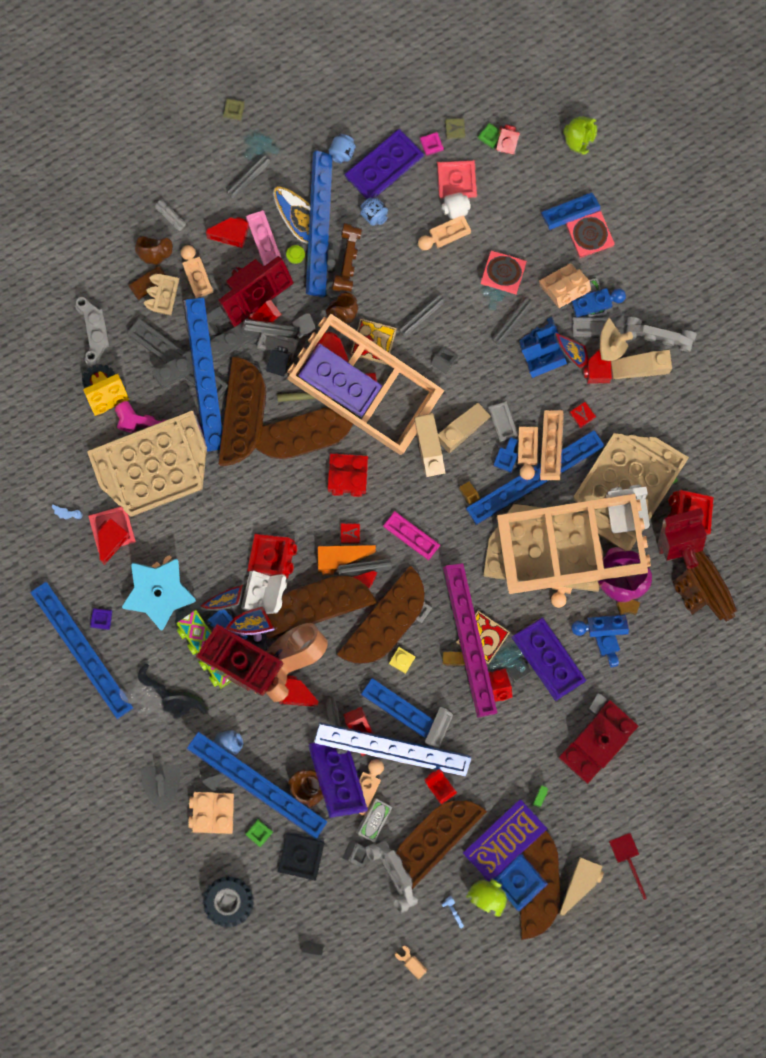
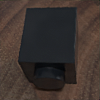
[266,346,292,377]

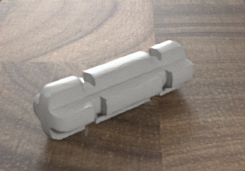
[155,200,186,231]

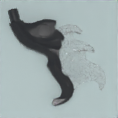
[120,664,209,723]

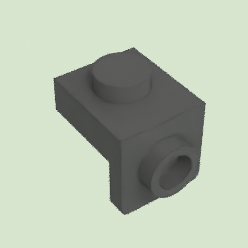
[207,306,227,336]

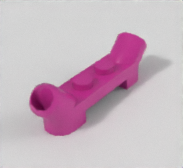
[115,401,202,433]

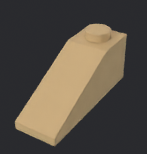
[611,350,672,379]
[438,403,491,454]
[414,413,445,477]
[558,858,604,916]

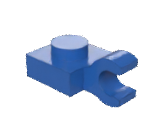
[493,437,518,473]
[595,635,620,668]

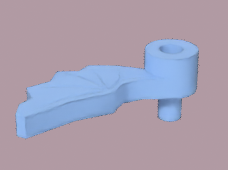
[52,505,83,520]
[442,896,463,928]

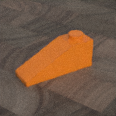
[318,545,376,576]

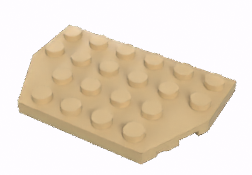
[87,411,207,517]
[573,433,689,551]
[484,504,604,592]

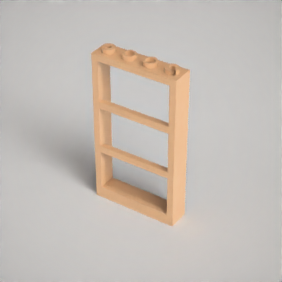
[287,314,444,455]
[497,494,651,594]

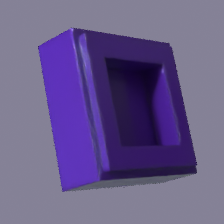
[90,608,113,630]

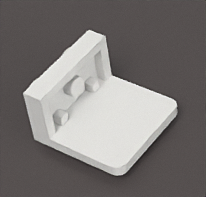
[606,485,650,533]
[241,571,287,614]

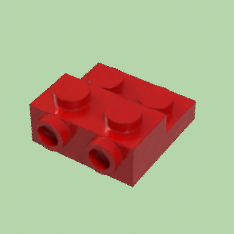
[328,454,368,497]
[668,490,714,535]
[247,534,297,579]

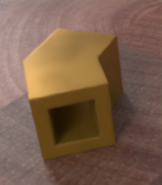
[459,481,480,505]
[616,600,640,615]
[443,652,465,666]

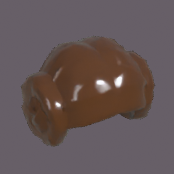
[135,236,173,265]
[325,292,359,325]
[288,768,324,808]

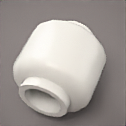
[442,192,470,219]

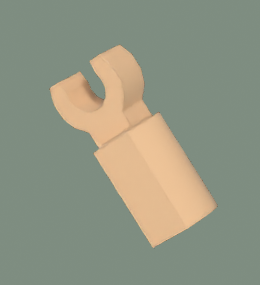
[395,946,428,979]

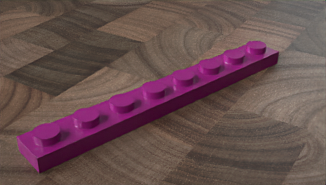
[443,563,498,718]

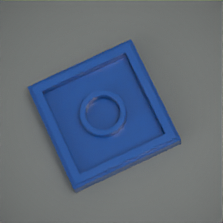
[494,854,547,911]

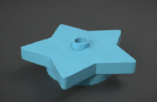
[122,558,196,630]

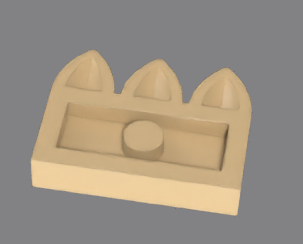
[144,274,180,316]

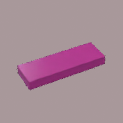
[383,511,440,561]

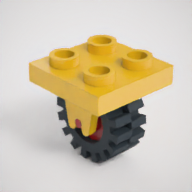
[82,364,129,416]

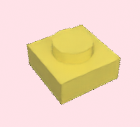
[389,647,415,674]

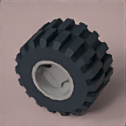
[202,877,254,927]

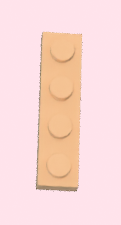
[540,410,564,480]

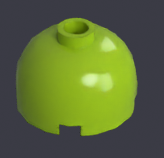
[563,116,597,155]
[466,879,507,916]

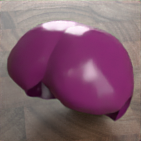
[597,547,652,603]

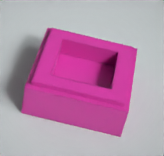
[420,132,444,156]

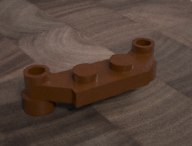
[332,223,362,292]

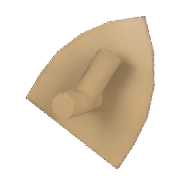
[600,318,633,361]

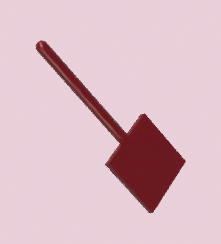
[609,833,647,900]

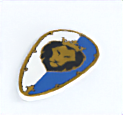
[273,187,310,243]

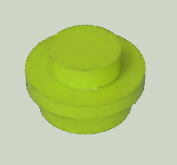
[286,245,305,264]

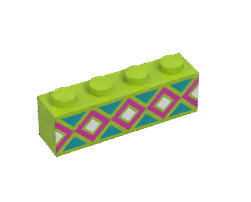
[176,610,231,689]

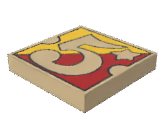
[351,319,397,365]
[456,611,510,664]

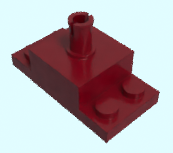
[218,255,294,327]
[658,508,707,569]
[196,624,284,697]
[558,700,639,784]

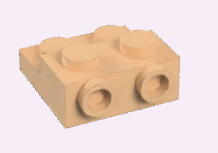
[539,263,591,308]
[189,792,234,834]

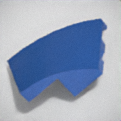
[520,317,567,378]

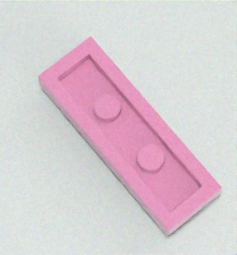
[246,210,281,266]

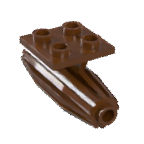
[673,551,737,622]

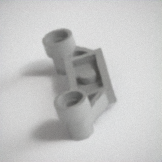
[75,297,109,368]
[626,317,697,352]
[366,841,418,914]

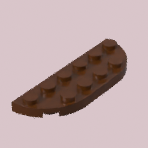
[218,357,266,466]
[255,404,356,459]
[337,566,425,664]
[266,576,376,639]
[396,801,487,889]
[520,831,560,940]

